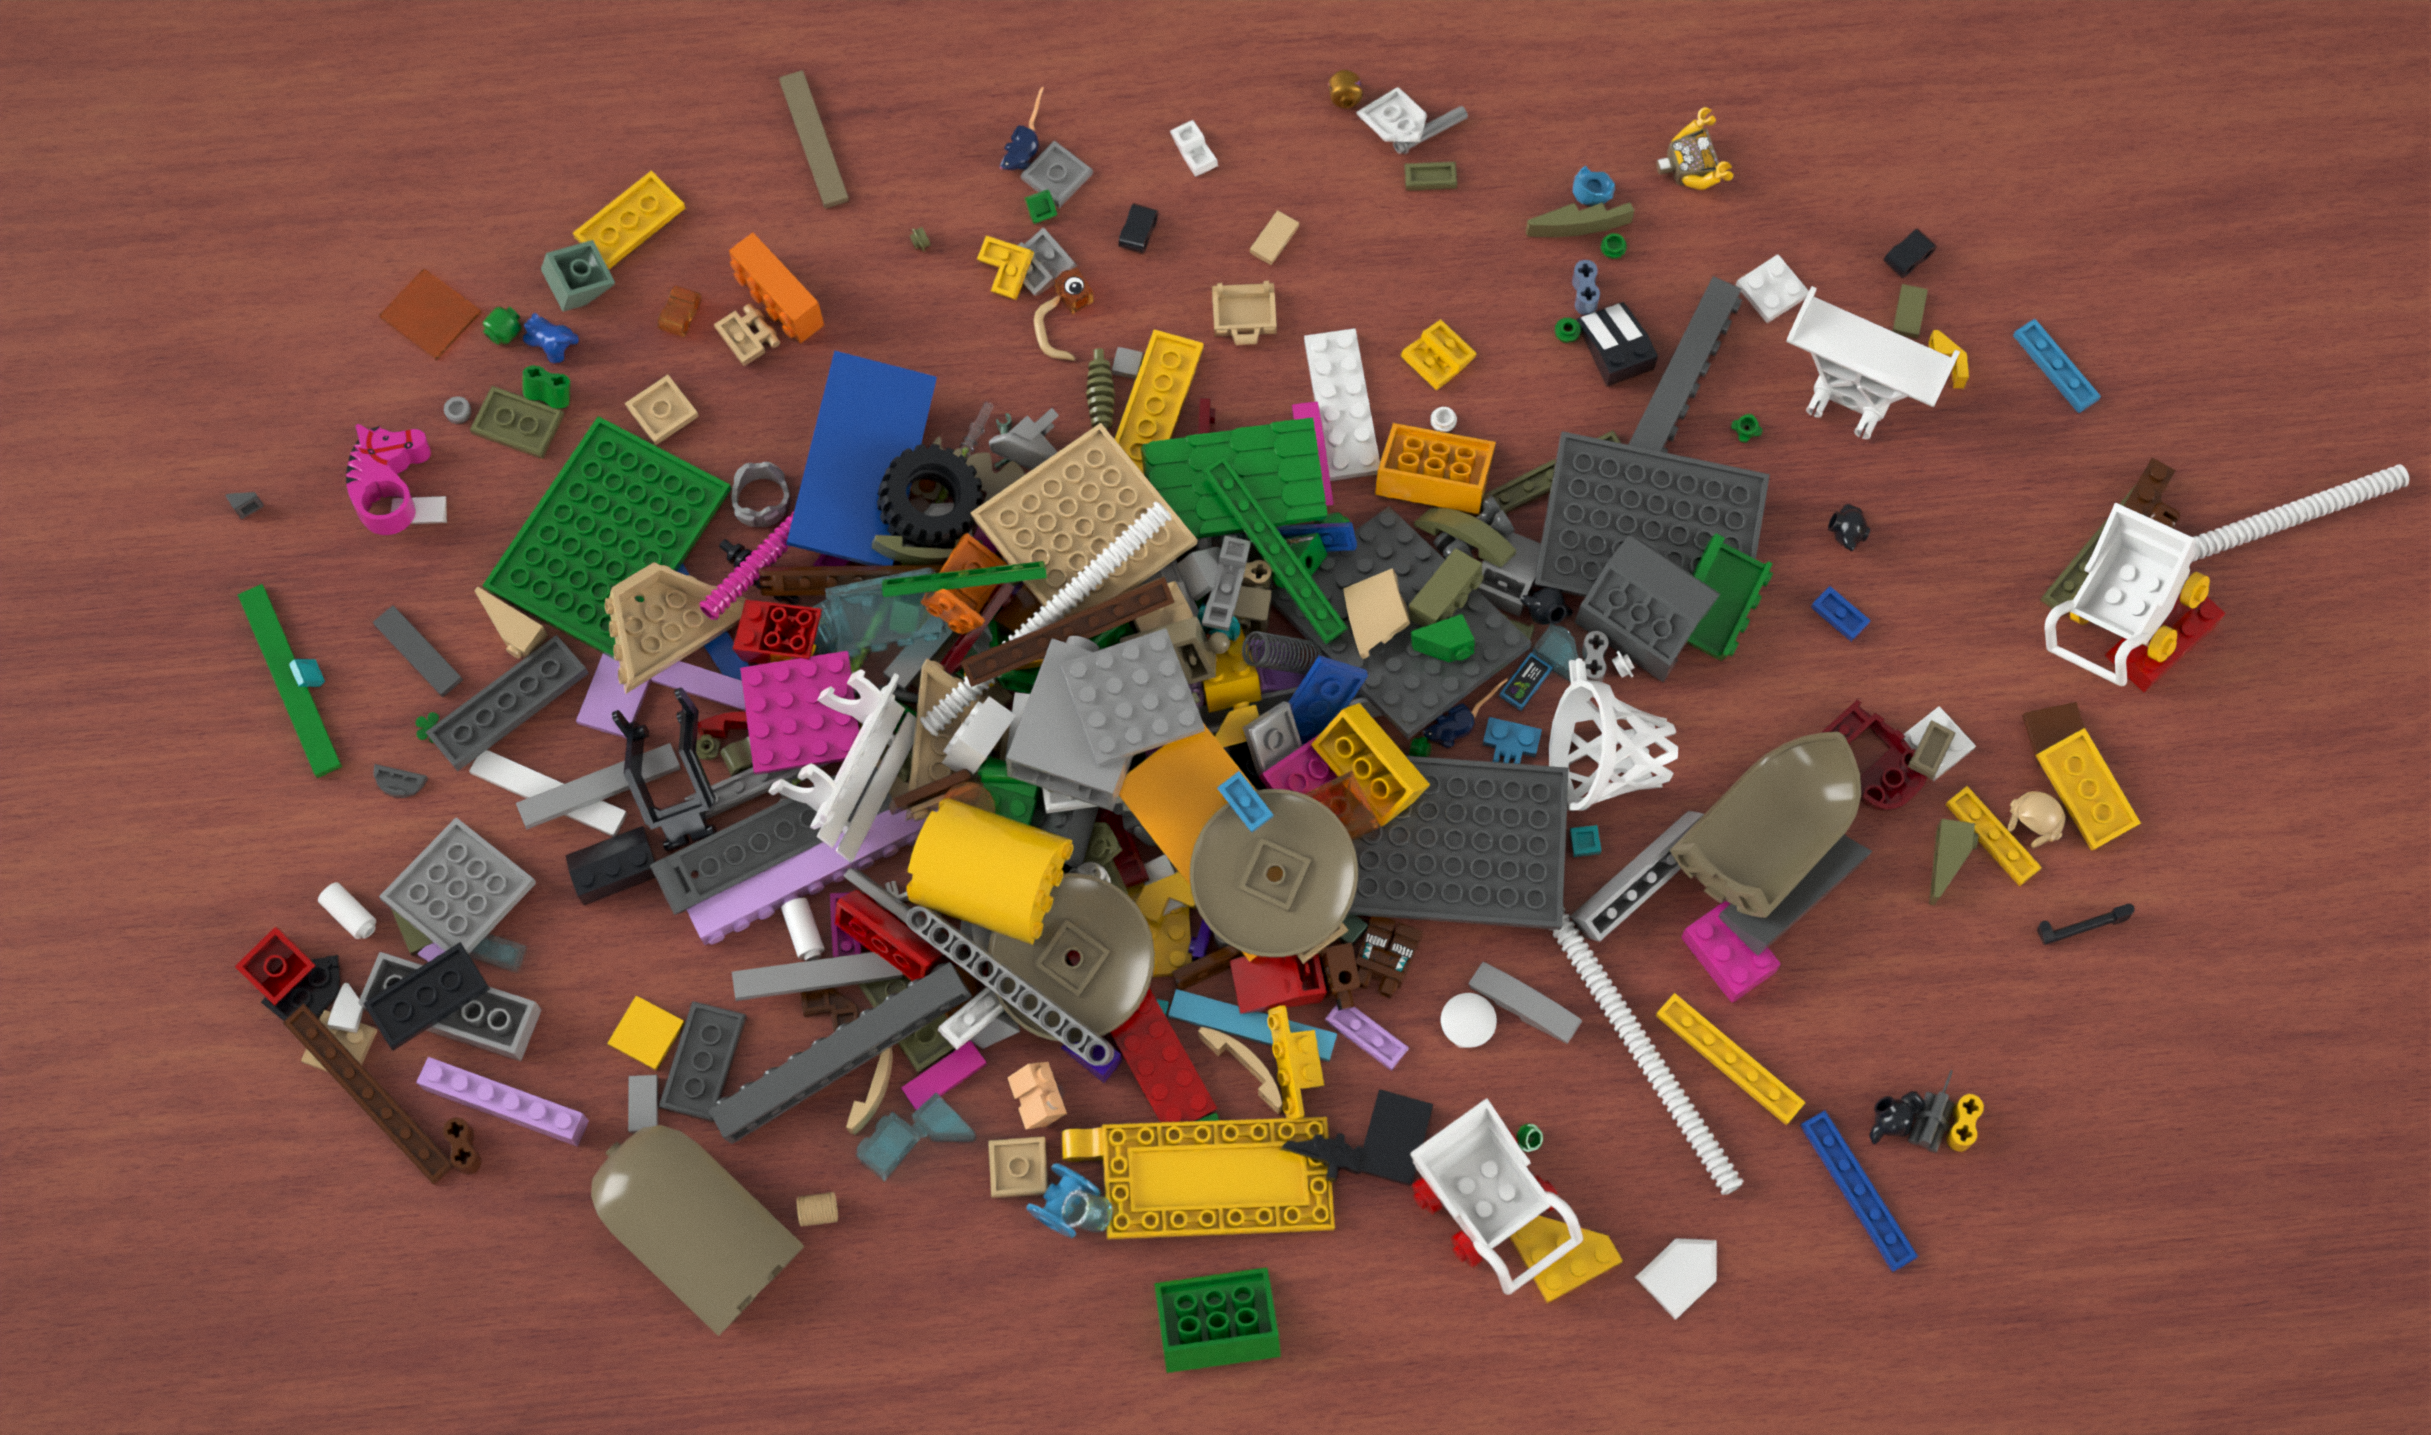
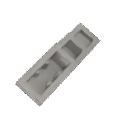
[1468,962,1582,1044]

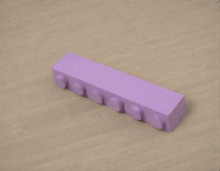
[416,1057,589,1147]

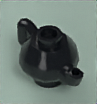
[1828,504,1870,552]
[1521,588,1573,625]
[1869,1091,1925,1144]

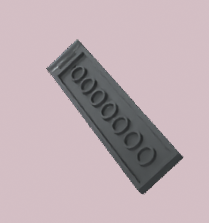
[650,766,893,915]

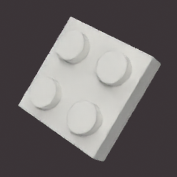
[1736,254,1809,323]
[1904,706,1976,782]

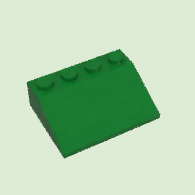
[1154,1267,1281,1373]

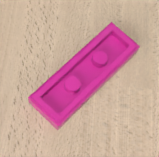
[901,1040,987,1112]

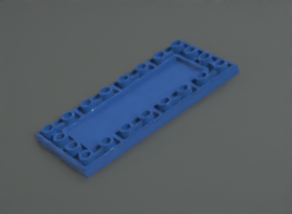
[786,350,937,566]

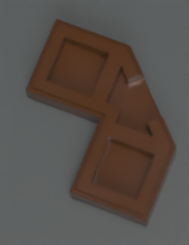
[801,988,860,1033]

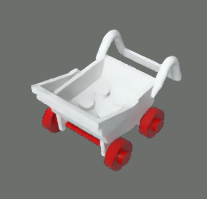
[1410,1098,1583,1294]

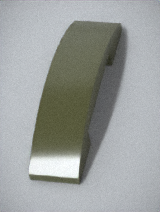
[1414,508,1516,568]
[872,535,982,565]

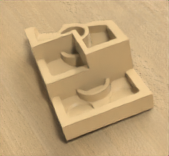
[1343,568,1410,659]

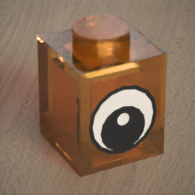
[1054,267,1094,314]

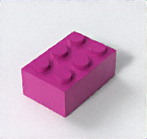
[1681,901,1781,1003]

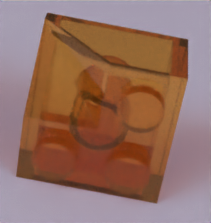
[1305,771,1379,841]

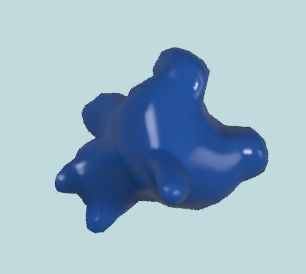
[523,313,579,364]

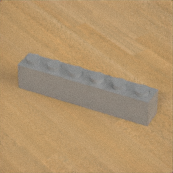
[1570,811,1704,942]

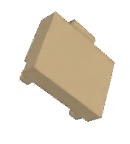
[1212,281,1277,345]

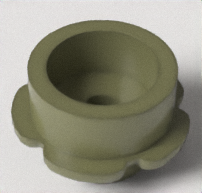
[909,227,931,251]
[696,734,721,760]

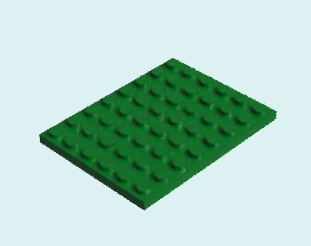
[482,416,732,660]

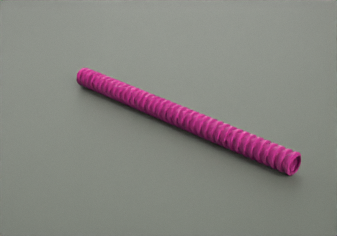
[699,511,794,620]

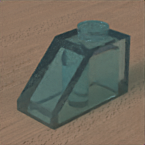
[1532,624,1578,682]
[911,1092,976,1142]

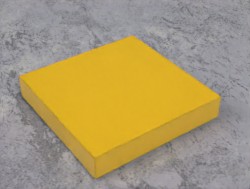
[607,996,685,1071]

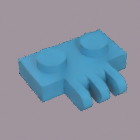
[1483,717,1542,764]

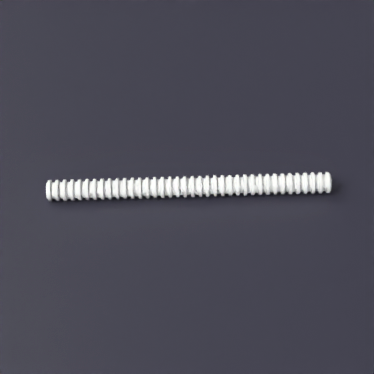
[2192,464,2409,562]
[920,501,1172,736]
[1549,907,1744,1195]

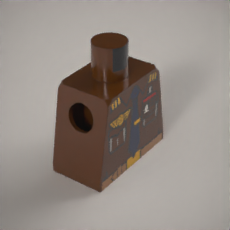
[1318,942,1360,1011]

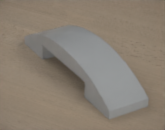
[1202,536,1251,631]

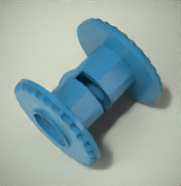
[1026,1163,1101,1238]

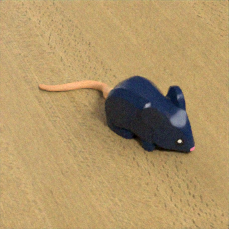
[1000,87,1044,170]
[1422,678,1508,748]

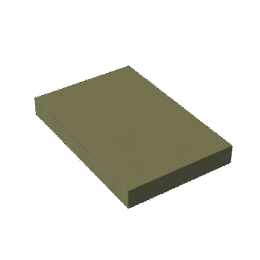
[470,386,565,459]

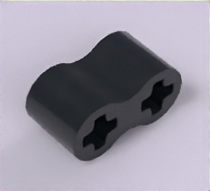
[1118,203,1159,254]
[1883,228,1937,278]

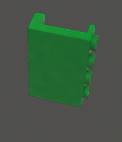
[1687,533,1773,662]

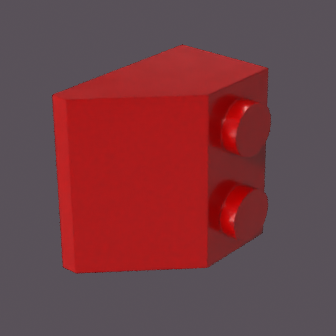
[234,927,316,1006]

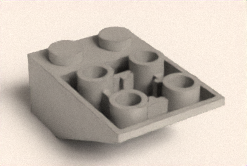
[1477,532,1541,617]

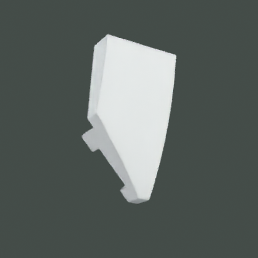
[327,983,364,1033]

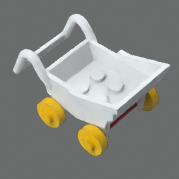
[2044,503,2210,686]

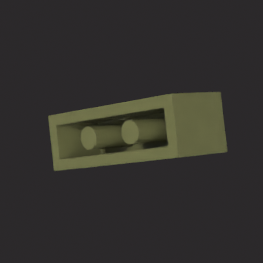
[1409,548,1484,627]

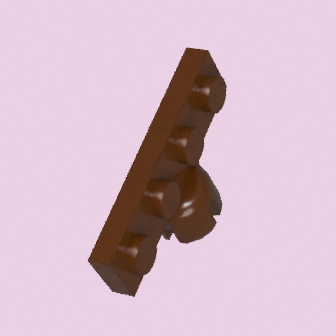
[2124,458,2180,529]

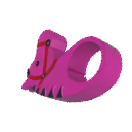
[346,424,431,535]

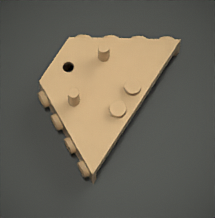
[605,562,747,694]
[905,658,1010,821]

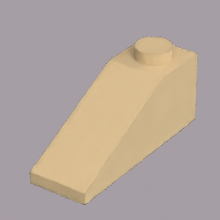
[475,587,548,659]

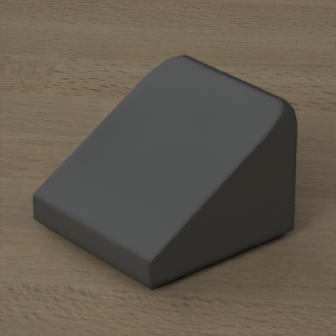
[225,492,264,519]

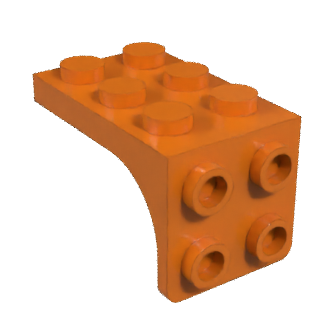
[920,533,1008,635]

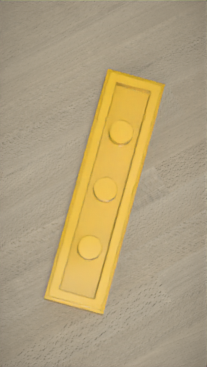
[1945,786,2042,887]

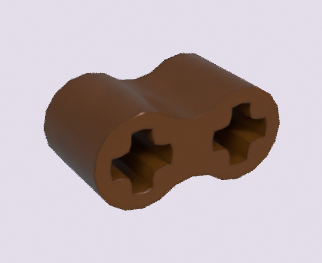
[443,1117,481,1175]

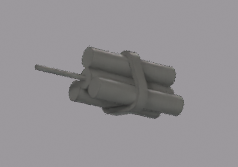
[1908,1070,1955,1153]

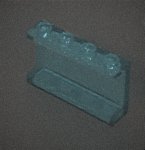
[825,567,947,657]

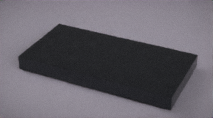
[363,942,490,1051]

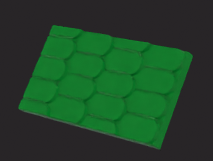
[1141,417,1328,539]

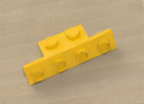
[1267,1006,1324,1119]

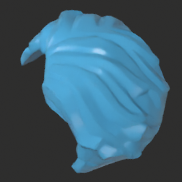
[1573,166,1616,207]

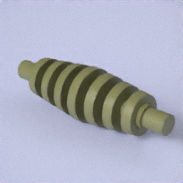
[1086,348,1115,431]

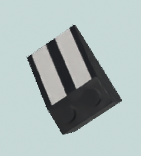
[1576,302,1658,387]

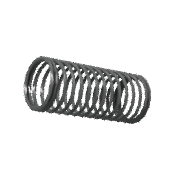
[1242,631,1322,675]

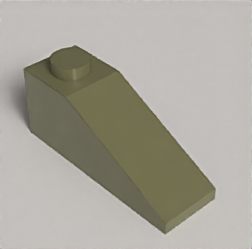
[1929,819,1978,905]

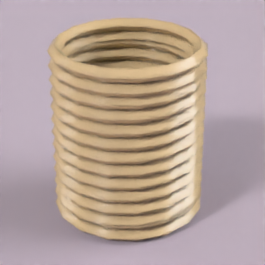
[797,1192,838,1227]

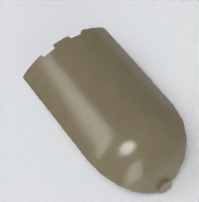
[1670,732,1861,918]
[591,1125,804,1336]

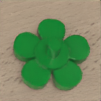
[415,712,439,743]

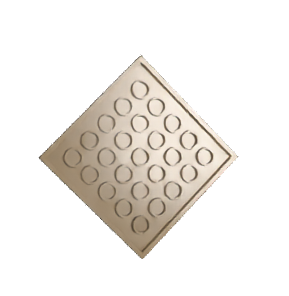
[971,423,1197,620]

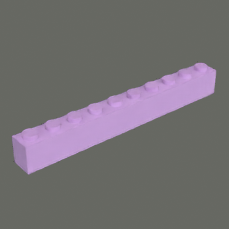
[686,809,939,945]

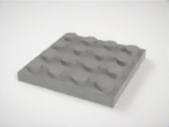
[1061,628,1205,767]
[379,818,536,954]

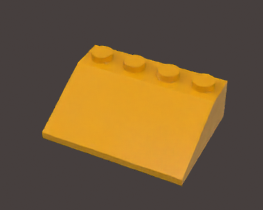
[1375,423,1496,514]

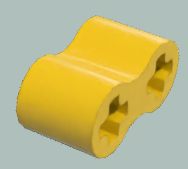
[1946,1094,1984,1152]
[1062,1128,1103,1162]

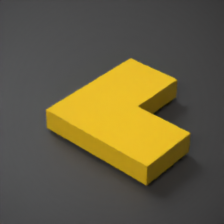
[977,236,1034,300]

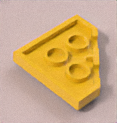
[1509,1215,1623,1303]

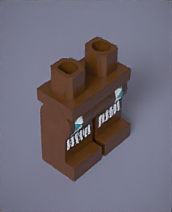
[1356,916,1423,999]

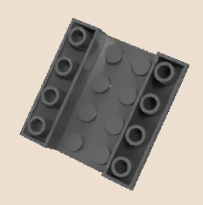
[1575,534,1720,682]

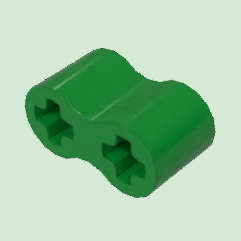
[522,365,570,409]

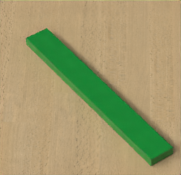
[1202,455,1348,645]
[238,584,342,778]

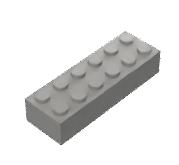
[358,952,542,1061]

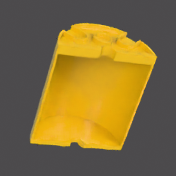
[907,798,1073,945]

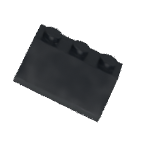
[565,826,656,905]

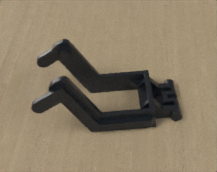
[612,687,717,852]

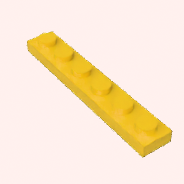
[1656,993,1806,1125]

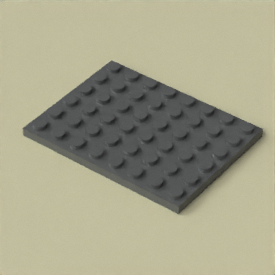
[1533,431,1770,597]
[1272,507,1531,739]
[1344,756,1569,930]

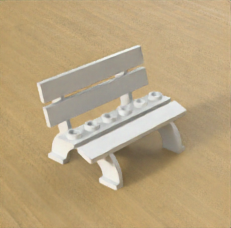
[768,669,916,863]

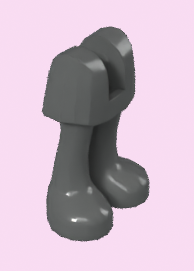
[1434,493,1515,560]

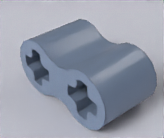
[1572,260,1600,315]

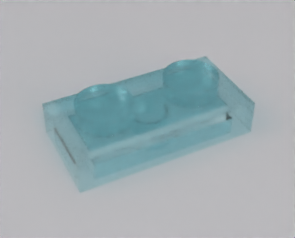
[469,934,528,973]

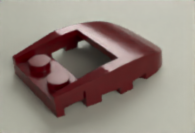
[1821,699,1927,811]

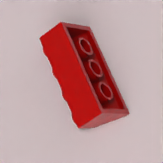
[2105,594,2226,693]
[835,890,944,981]

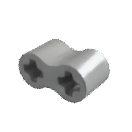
[1582,631,1609,682]

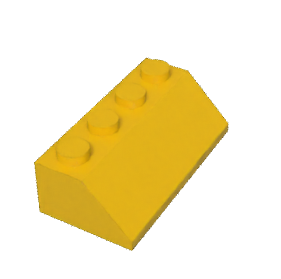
[1311,703,1430,827]

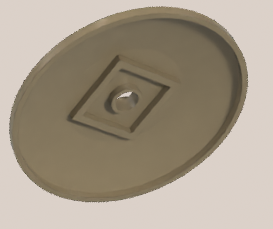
[1190,789,1358,958]
[988,873,1155,1042]

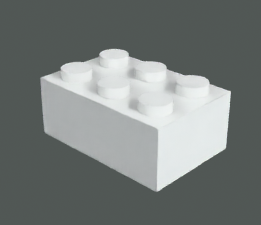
[942,696,1016,779]

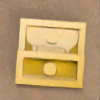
[1401,319,1477,390]

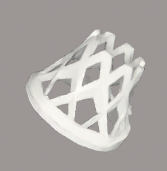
[1549,658,1678,811]

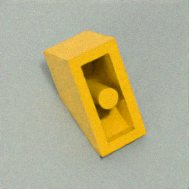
[1214,701,1259,747]

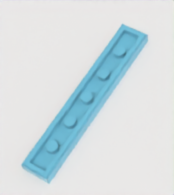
[1168,989,1337,1062]

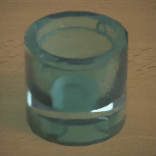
[1062,1190,1112,1233]

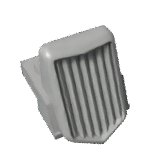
[989,408,1059,470]

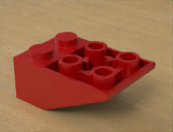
[733,600,822,664]
[1229,954,1327,1014]

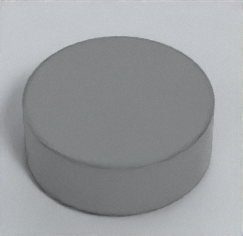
[444,396,472,424]

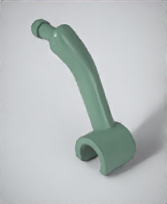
[994,413,1012,469]

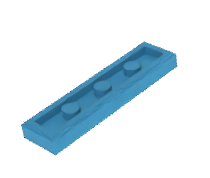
[2013,319,2101,414]

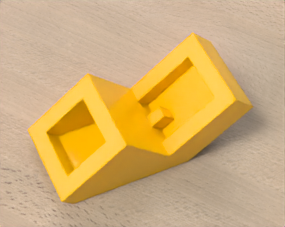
[1928,330,1969,388]

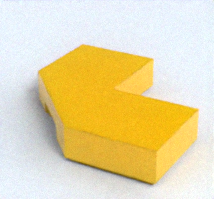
[1136,872,1196,924]

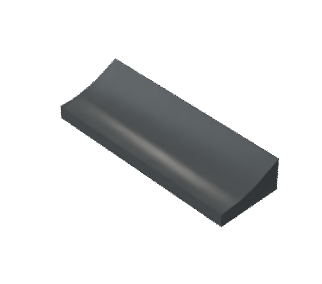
[1718,834,1872,956]

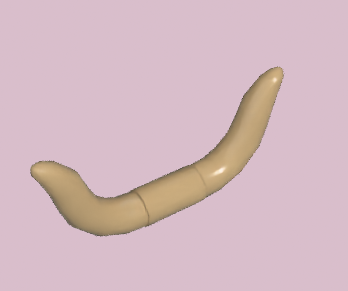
[1033,296,1075,361]

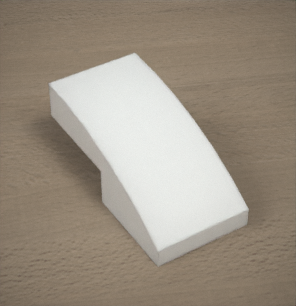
[1170,120,1218,177]

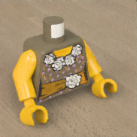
[1656,107,1733,190]

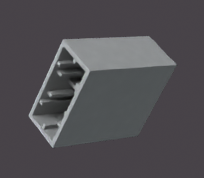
[1006,636,1133,811]

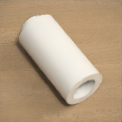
[318,882,376,939]
[781,898,825,962]

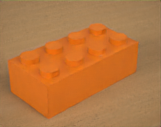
[728,232,824,344]

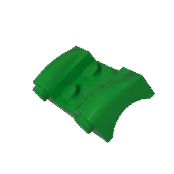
[977,756,1041,825]

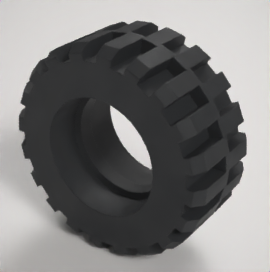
[877,444,983,549]

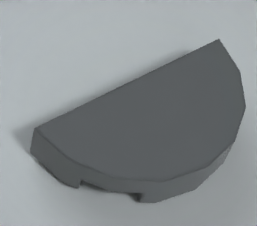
[373,764,428,798]

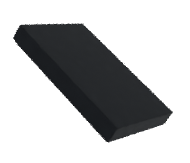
[1360,1089,1433,1187]

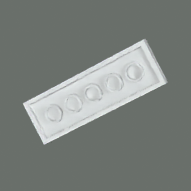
[1304,329,1380,481]

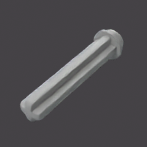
[1393,106,1468,154]

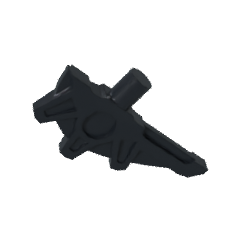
[1281,1133,1364,1182]

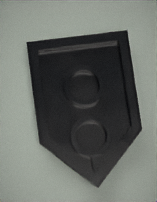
[261,955,340,1021]

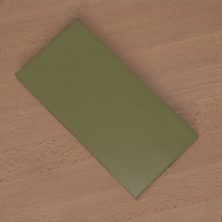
[858,975,956,1074]

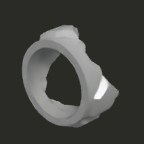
[731,462,791,527]

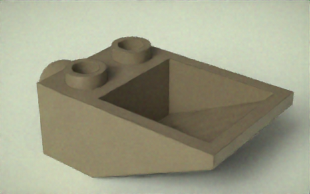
[1120,616,1230,684]

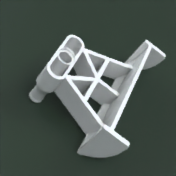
[1786,286,1960,439]

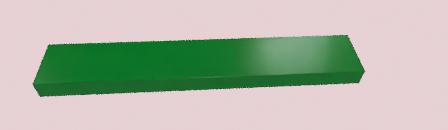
[882,561,1047,597]

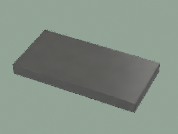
[659,1001,747,1123]

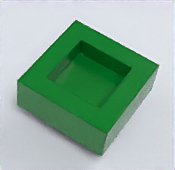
[1024,189,1058,224]

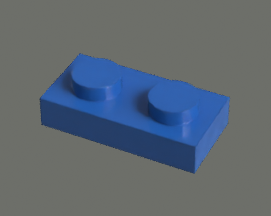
[1811,586,1871,642]

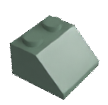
[541,240,615,312]

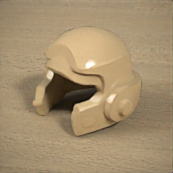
[2008,791,2065,849]

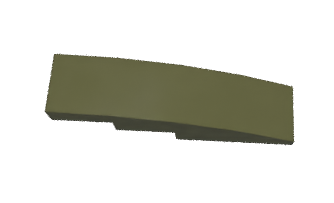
[1526,202,1634,238]

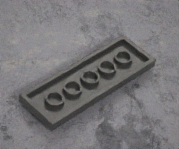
[426,635,589,772]

